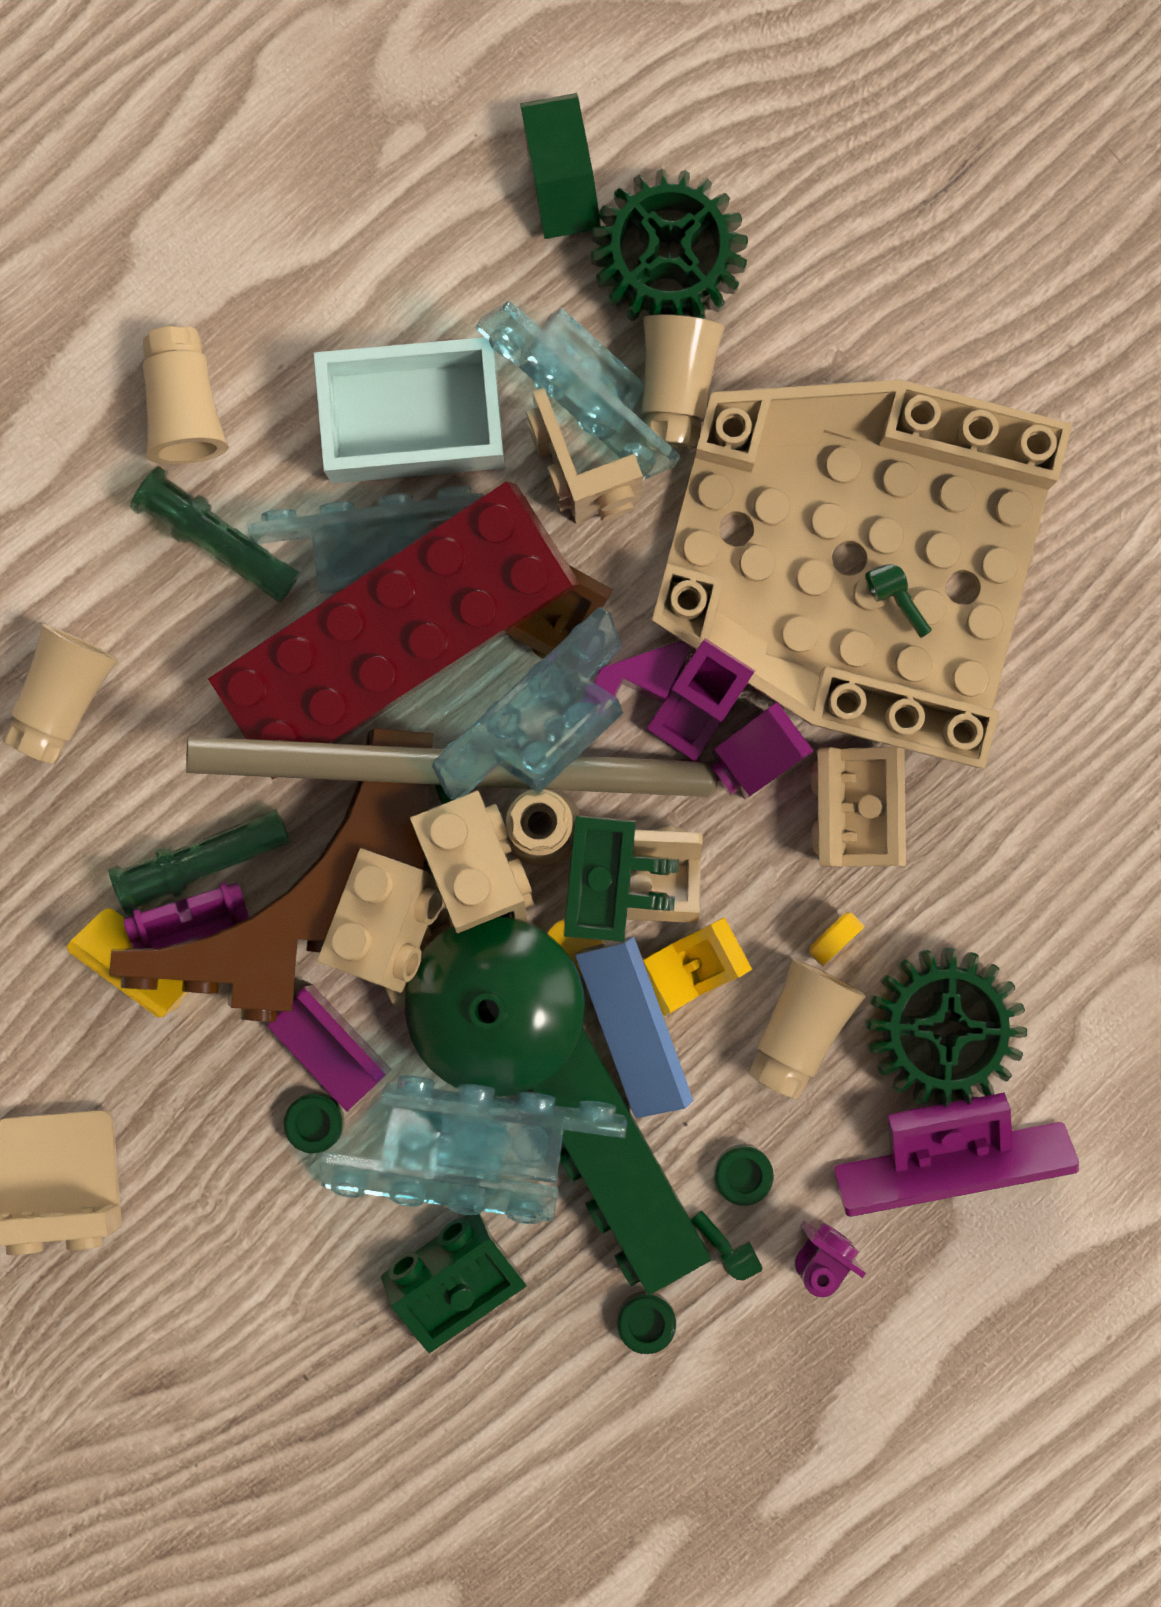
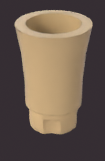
[641,315,725,449]
[142,326,229,465]
[3,624,119,764]
[502,789,580,866]
[749,958,866,1100]

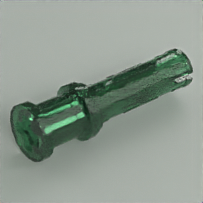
[130,466,301,603]
[108,808,291,917]

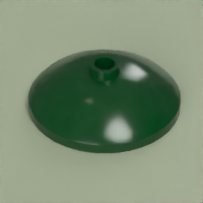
[405,916,585,1097]

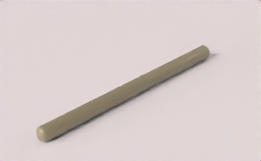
[186,736,718,797]

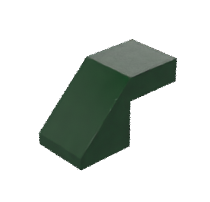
[520,93,601,239]

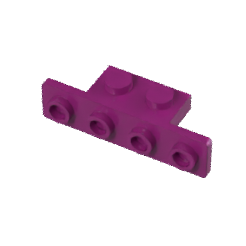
[834,1092,1079,1217]

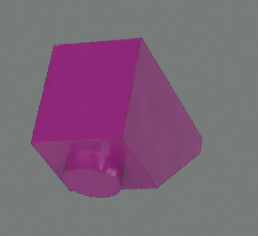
[711,702,813,799]

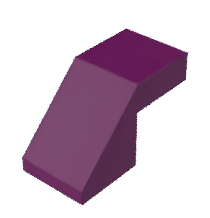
[647,638,755,761]
[575,641,691,735]

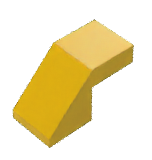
[643,917,752,1016]

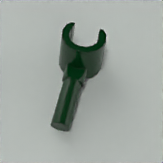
[865,564,932,638]
[691,1210,763,1281]

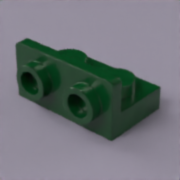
[381,1210,527,1354]

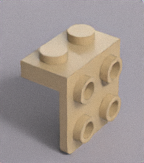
[526,387,643,523]
[410,791,534,933]
[0,1110,122,1255]

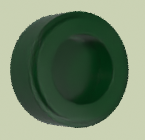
[284,1093,345,1153]
[714,1144,774,1206]
[617,1291,676,1354]

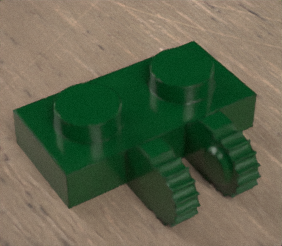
[563,815,679,942]

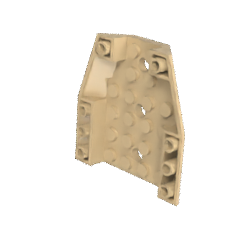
[652,379,1072,770]

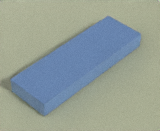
[575,936,694,1119]

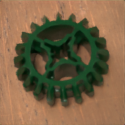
[591,168,748,321]
[865,948,1027,1107]

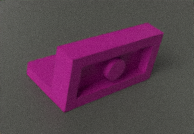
[267,984,392,1112]

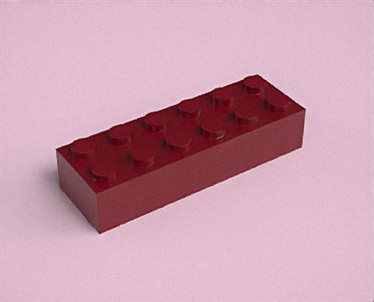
[208,481,581,780]

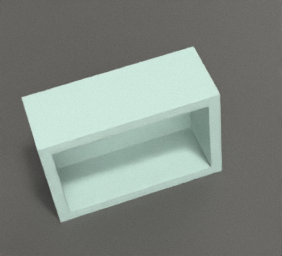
[314,337,505,484]

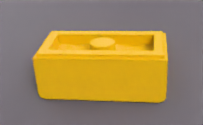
[66,908,189,1018]

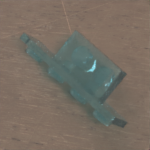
[475,301,680,479]
[247,486,484,594]
[432,607,623,800]
[381,1075,627,1183]
[320,1107,558,1224]

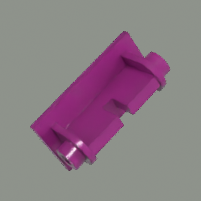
[123,882,249,948]
[795,1221,866,1297]

